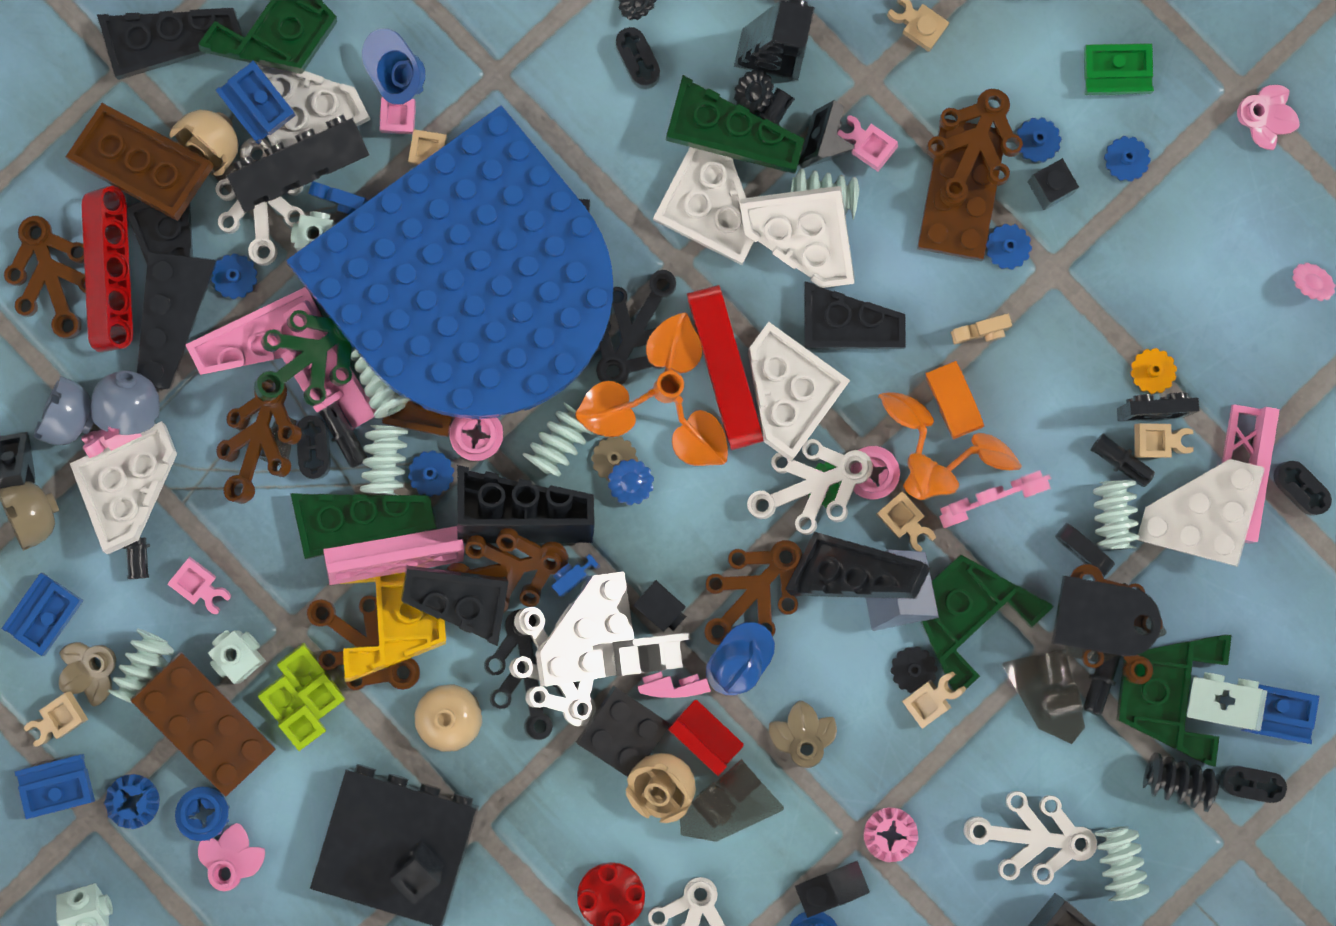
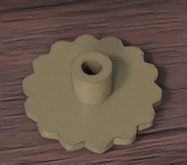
[591,436,638,482]

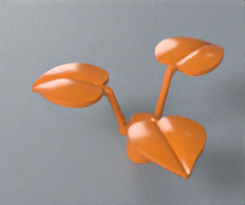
[575,312,728,466]
[878,392,1022,500]

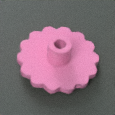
[1292,262,1336,301]

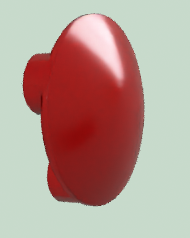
[577,862,645,926]

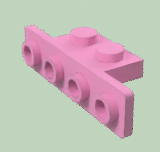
[281,300,376,428]

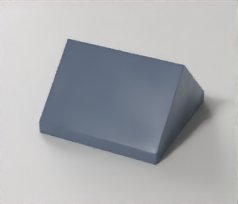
[866,550,939,631]

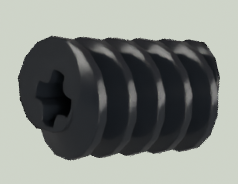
[1142,752,1220,812]

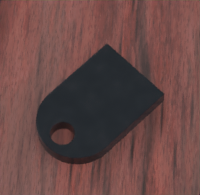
[1051,576,1161,656]

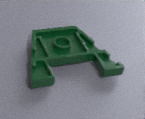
[198,0,337,74]
[920,555,1054,691]
[1116,634,1232,767]

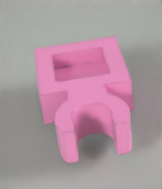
[837,116,898,172]
[81,427,142,458]
[168,556,231,615]

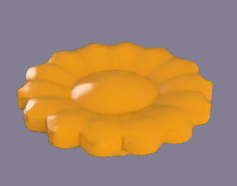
[1130,348,1177,394]

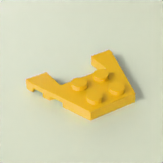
[340,572,446,682]

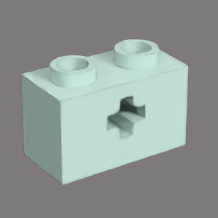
[1187,672,1267,731]

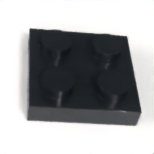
[1117,392,1200,421]
[576,685,670,777]

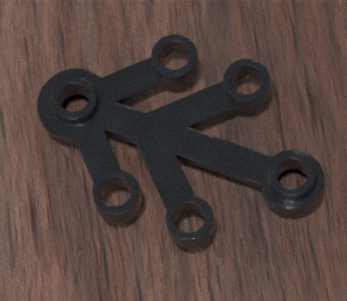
[596,270,676,385]
[484,609,577,740]

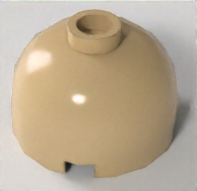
[169,109,239,176]
[415,684,483,752]
[626,753,696,823]

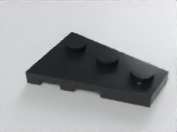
[127,202,193,264]
[804,281,906,349]
[401,565,508,646]

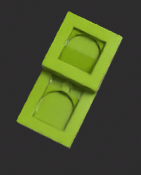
[277,643,345,720]
[257,674,326,751]

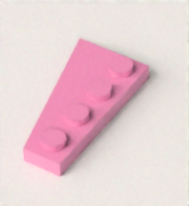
[186,287,337,375]

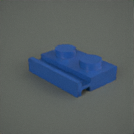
[215,60,296,145]
[552,554,600,597]
[1,573,84,656]
[1241,684,1320,744]
[15,754,95,819]

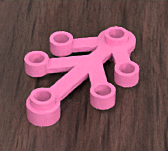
[939,470,1051,528]

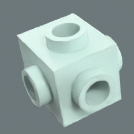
[291,211,336,251]
[208,630,266,684]
[56,883,113,926]

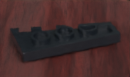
[97,8,243,80]

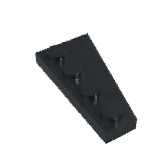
[137,251,218,389]
[785,531,931,599]

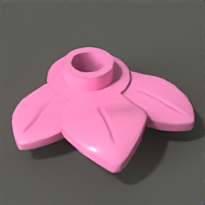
[1237,85,1300,150]
[198,823,265,891]

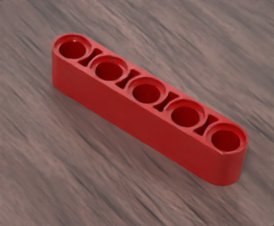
[81,186,133,353]
[687,285,764,451]

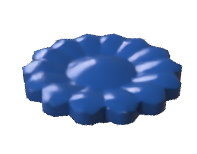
[1017,118,1062,163]
[1104,136,1151,182]
[986,224,1032,270]
[211,253,258,300]
[408,450,454,497]
[608,459,654,506]

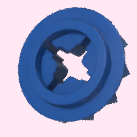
[104,774,160,829]
[175,787,230,841]

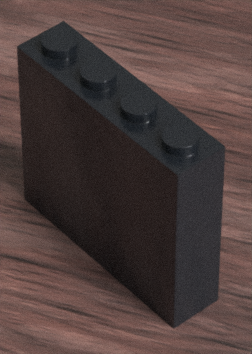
[310,764,479,926]

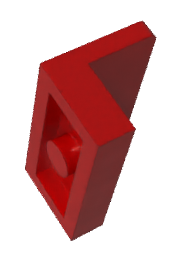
[668,700,744,776]

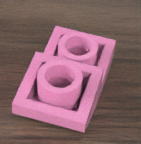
[638,672,711,698]

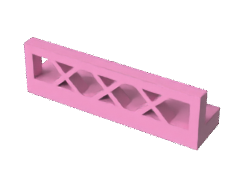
[1222,404,1280,543]
[323,526,464,585]

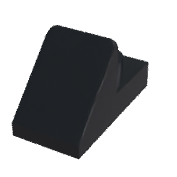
[798,100,855,168]
[0,432,35,489]
[795,861,870,918]

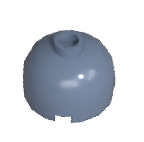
[90,371,160,435]
[33,376,94,445]

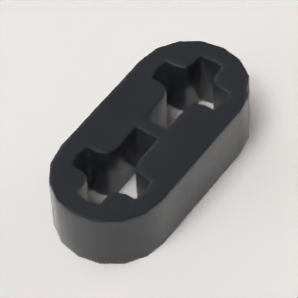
[616,27,660,89]
[297,415,331,480]
[1273,461,1332,516]
[1055,523,1115,577]
[1220,765,1287,803]

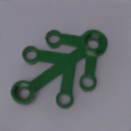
[254,310,352,406]

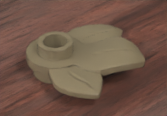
[59,642,116,707]
[769,701,837,768]

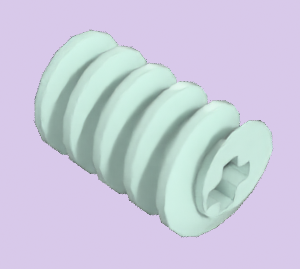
[790,168,859,220]
[351,350,410,419]
[522,402,593,477]
[360,425,408,495]
[1093,480,1139,550]
[108,628,174,703]
[1094,826,1149,901]

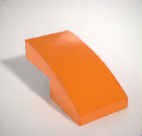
[925,361,984,440]

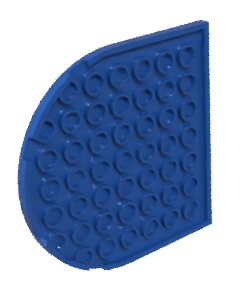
[286,105,613,419]

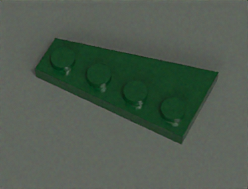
[666,75,804,174]
[290,493,438,559]

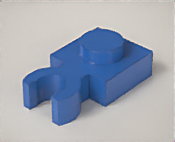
[308,181,369,215]

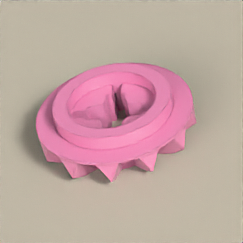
[449,417,503,461]
[850,446,900,500]
[864,807,918,863]

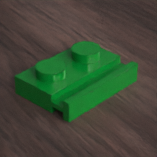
[1084,44,1154,95]

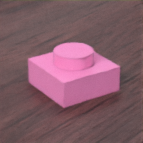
[380,97,416,134]

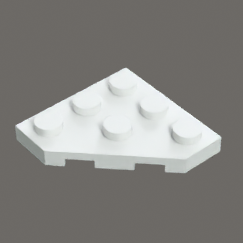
[236,64,371,147]
[653,147,754,265]
[740,186,855,288]
[748,322,850,462]
[70,421,177,555]
[1137,459,1265,567]
[536,572,634,687]

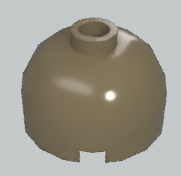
[0,482,59,551]

